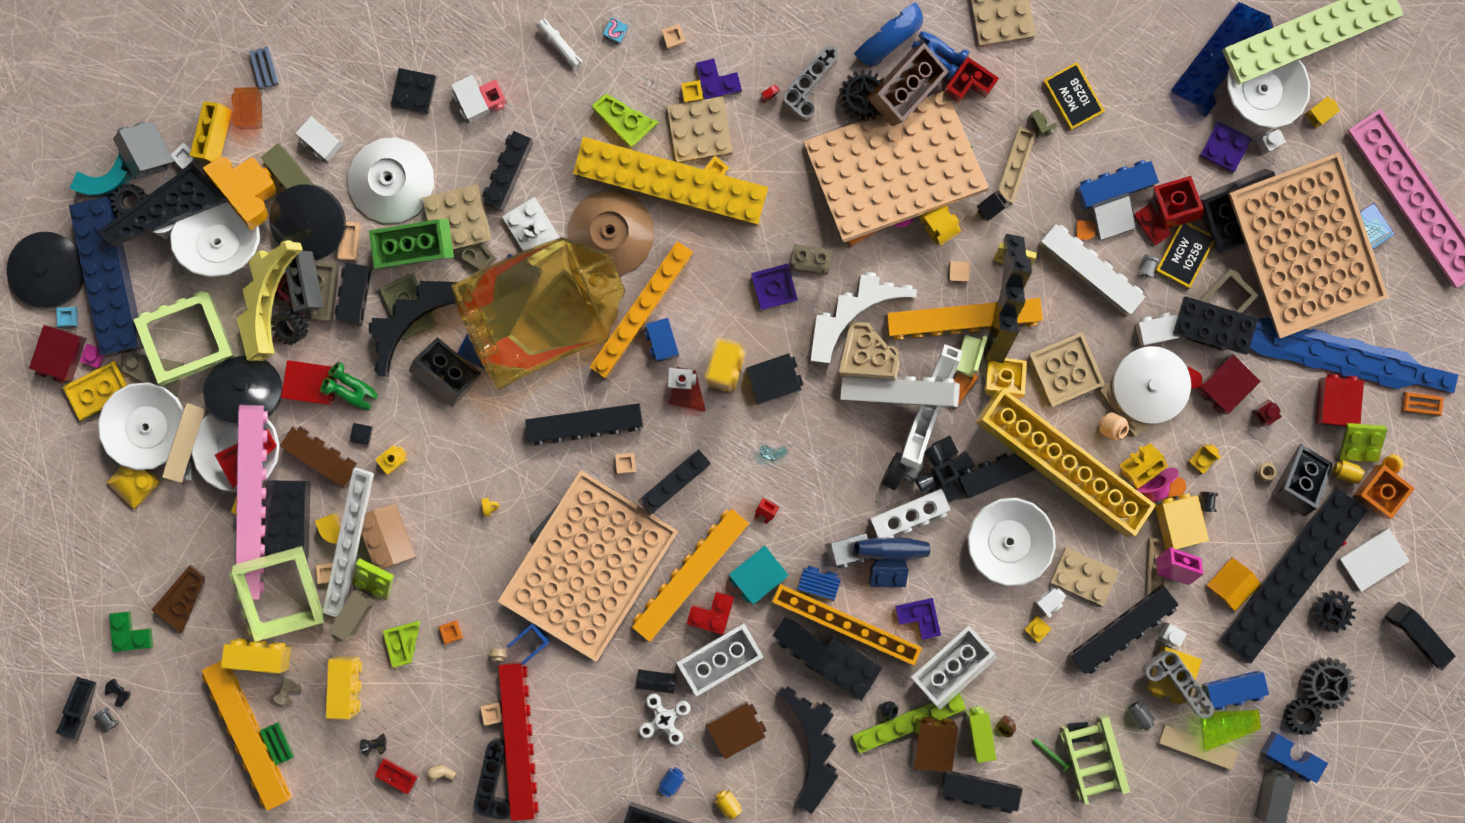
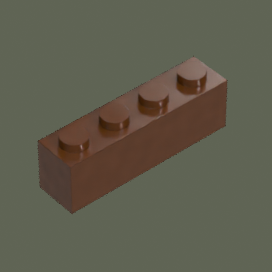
[280,426,360,488]

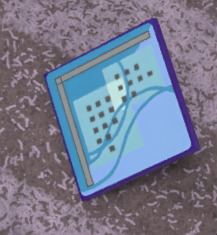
[1360,203,1395,249]

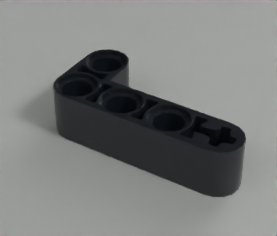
[1384,602,1456,671]
[474,738,510,819]

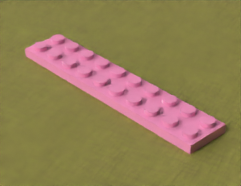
[1347,109,1465,289]

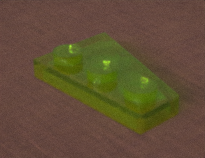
[1200,710,1261,752]

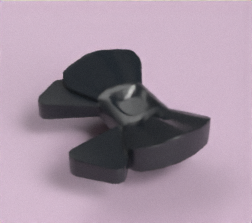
[105,678,131,707]
[360,733,387,757]

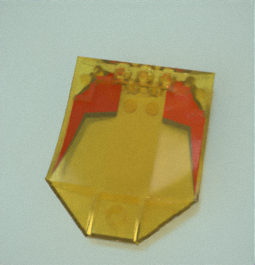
[451,237,626,390]

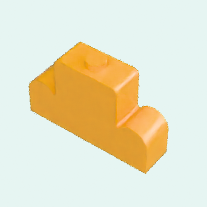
[203,157,277,231]

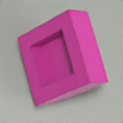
[80,343,104,368]

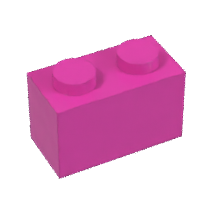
[1156,547,1204,585]

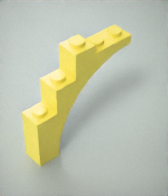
[236,241,302,361]

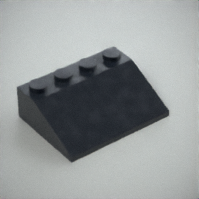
[1199,169,1275,253]

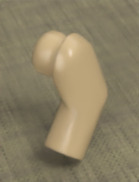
[427,765,457,782]

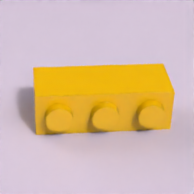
[189,101,232,163]

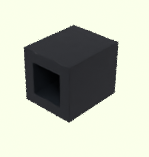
[977,190,1010,221]

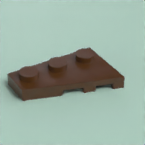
[151,564,206,634]

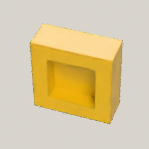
[681,80,703,103]
[704,156,730,175]
[1024,615,1051,643]

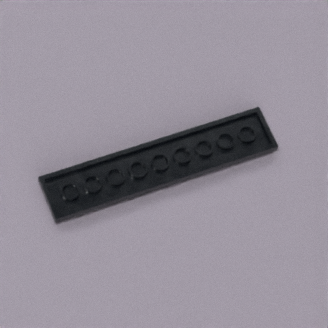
[1219,487,1368,663]

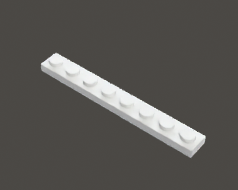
[323,468,374,618]

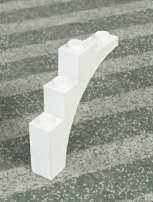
[810,272,917,364]
[900,344,963,469]

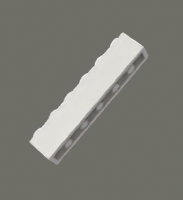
[1039,224,1145,316]
[841,376,960,407]

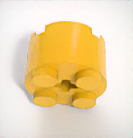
[919,206,962,247]

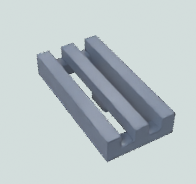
[249,46,279,89]

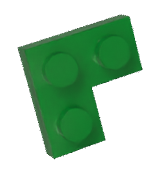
[109,611,153,652]

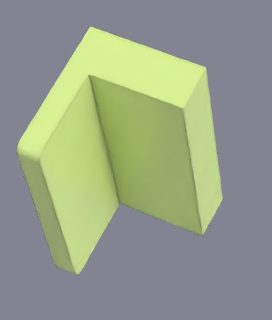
[955,335,987,377]

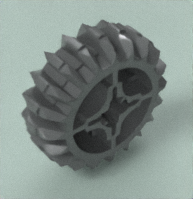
[1301,657,1356,710]

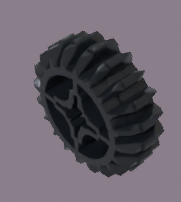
[838,70,884,121]

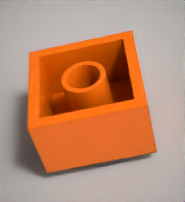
[1353,464,1415,519]

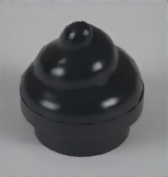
[878,701,898,720]

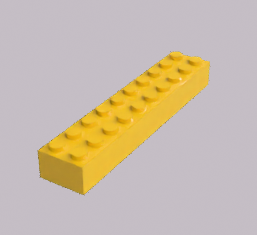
[573,136,769,225]
[975,389,1156,538]

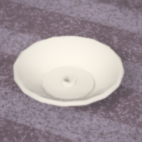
[1227,60,1310,129]
[348,137,434,224]
[170,202,260,277]
[98,382,184,470]
[191,413,280,492]
[967,498,1056,586]

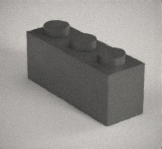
[285,251,323,312]

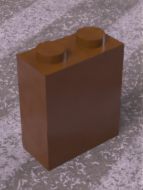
[706,701,767,759]
[911,717,958,772]

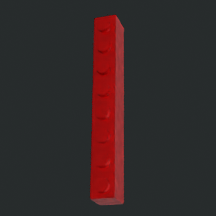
[498,662,539,821]

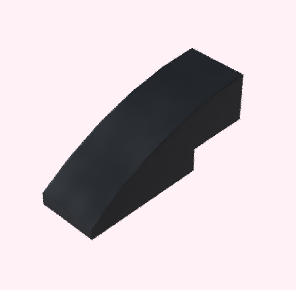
[56,677,96,741]

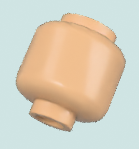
[1099,412,1129,441]

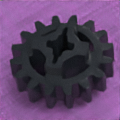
[1312,590,1356,633]

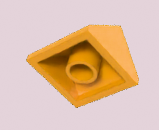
[1206,557,1261,612]

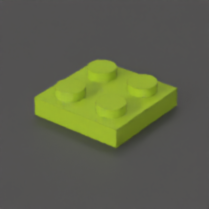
[1338,423,1387,462]
[352,558,394,600]

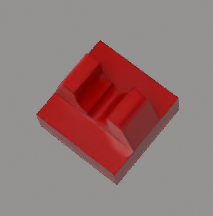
[755,497,779,524]

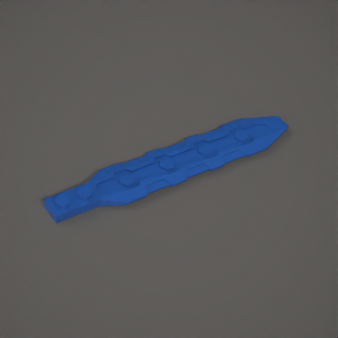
[1250,318,1458,393]

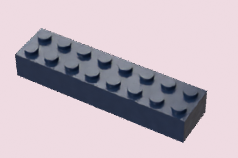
[69,197,144,357]

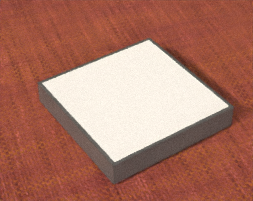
[1091,192,1136,241]

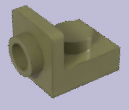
[1028,109,1058,137]

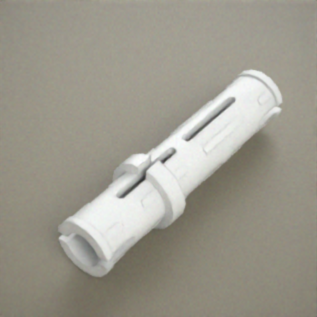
[536,18,582,70]

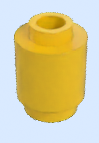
[1332,460,1364,484]
[714,790,742,820]

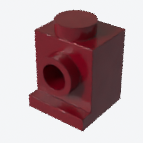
[1252,400,1282,426]

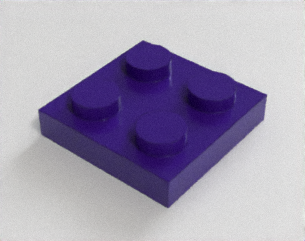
[1199,121,1252,173]
[751,263,798,311]

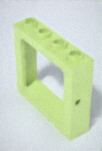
[133,291,235,386]
[229,546,324,642]

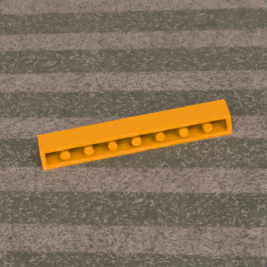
[590,241,694,379]
[886,298,1043,340]
[632,509,749,642]
[772,583,922,666]
[201,660,293,811]

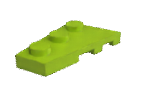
[592,93,659,148]

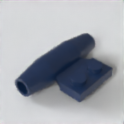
[854,537,931,587]

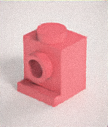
[478,79,507,112]

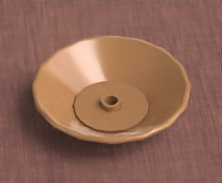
[568,190,654,276]

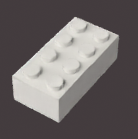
[677,622,763,697]
[911,626,997,709]

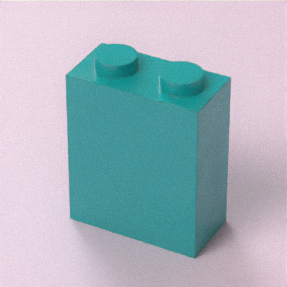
[728,545,789,604]

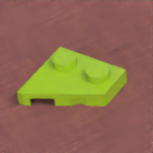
[383,620,420,668]

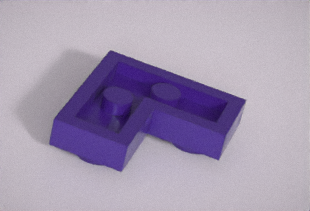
[696,58,742,99]
[895,598,941,640]

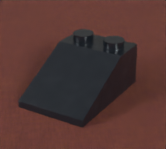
[1272,444,1333,517]

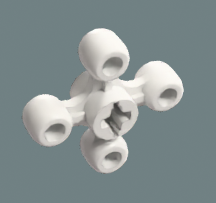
[639,693,690,746]

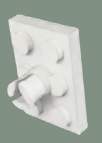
[502,197,565,266]

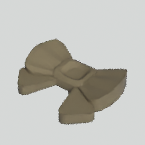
[273,678,302,705]

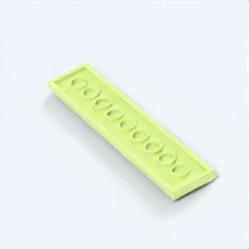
[1222,0,1404,85]

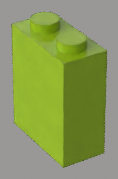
[965,706,997,763]

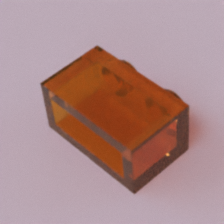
[231,87,263,129]

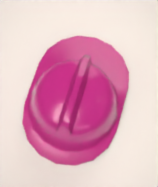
[1136,468,1179,503]

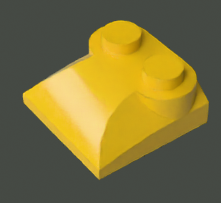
[984,358,1027,399]
[107,465,161,509]

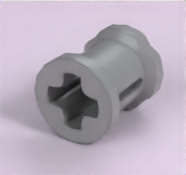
[1137,254,1160,278]

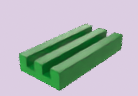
[260,722,295,766]

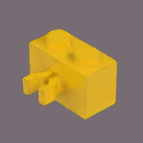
[1119,443,1169,489]

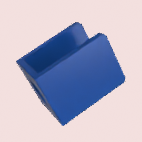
[507,623,551,665]

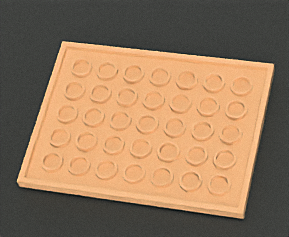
[803,91,989,243]
[1228,152,1389,338]
[498,469,678,662]

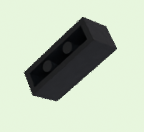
[335,263,372,325]
[772,617,835,671]

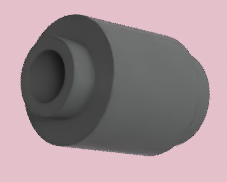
[1127,701,1155,731]

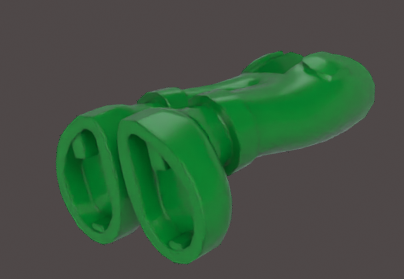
[320,362,378,411]

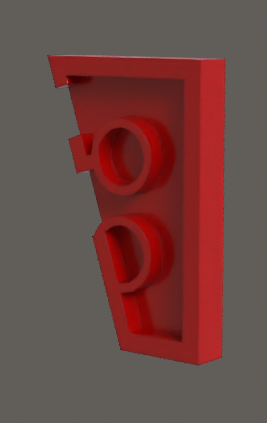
[215,428,277,489]

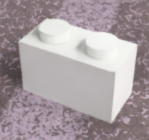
[451,75,491,123]
[296,116,343,162]
[1135,312,1181,346]

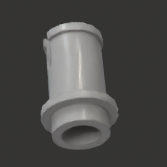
[903,462,925,483]

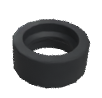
[881,452,908,490]

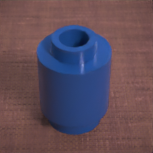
[658,767,685,797]

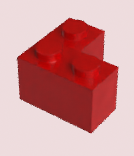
[944,57,999,103]
[686,591,734,635]

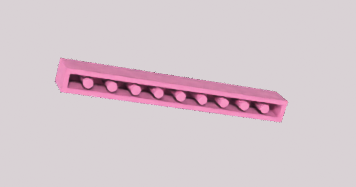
[235,405,268,599]

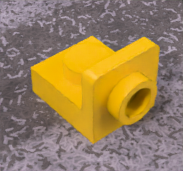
[1187,444,1221,474]

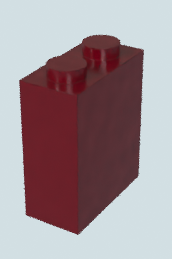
[29,325,86,383]
[1197,354,1261,415]

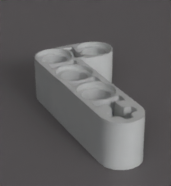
[783,45,839,121]
[1142,650,1214,718]

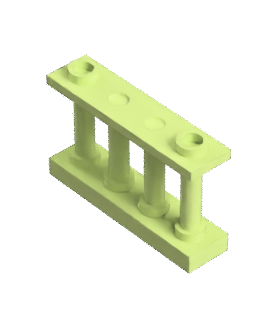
[1059,715,1130,805]

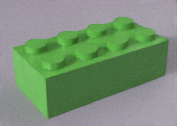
[369,219,454,269]

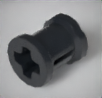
[1200,491,1218,512]

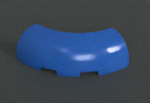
[854,2,923,66]

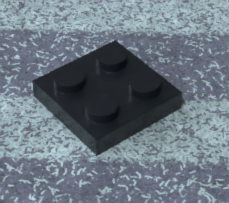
[391,68,437,114]

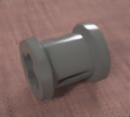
[93,707,119,733]

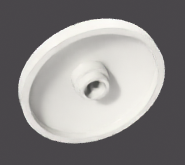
[1112,347,1191,424]

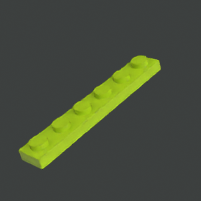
[852,692,966,754]

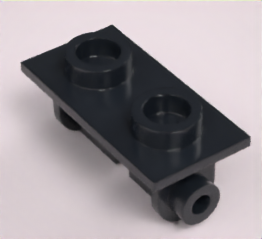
[636,669,677,694]

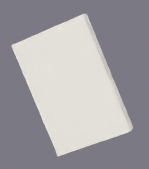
[1339,528,1410,592]

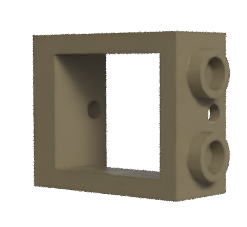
[790,244,833,274]
[1198,269,1259,313]
[328,589,377,642]

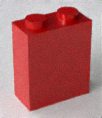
[281,360,338,405]
[1316,374,1364,427]

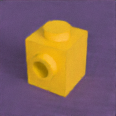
[375,445,408,475]

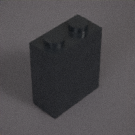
[746,353,804,405]

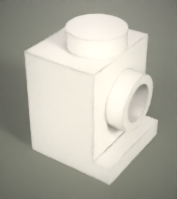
[1254,129,1286,155]
[668,368,696,390]
[1034,587,1066,618]
[1156,622,1187,648]

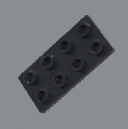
[1173,296,1258,355]

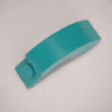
[70,152,133,198]

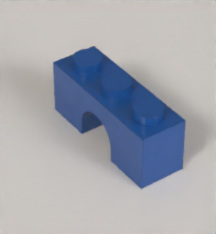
[1261,731,1328,783]

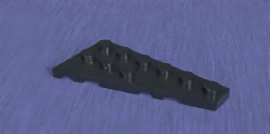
[98,164,228,247]

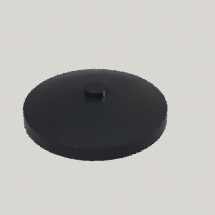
[269,184,346,260]
[6,232,84,308]
[203,356,283,427]

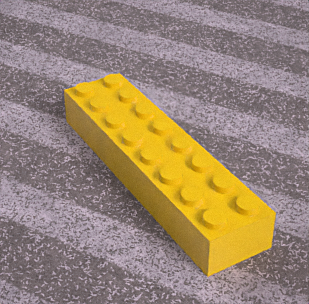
[706,338,744,393]

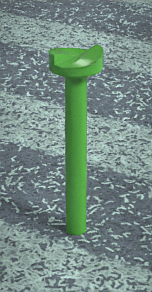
[1033,738,1072,773]

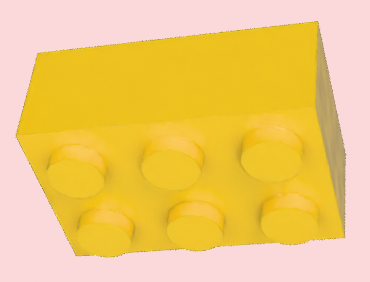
[221,638,291,673]
[326,656,362,719]

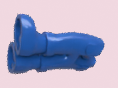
[911,31,970,81]

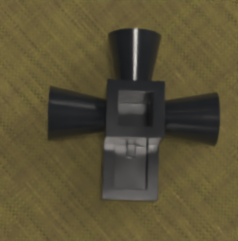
[914,443,974,503]

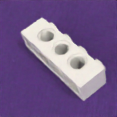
[869,489,951,538]

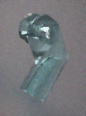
[759,445,789,461]

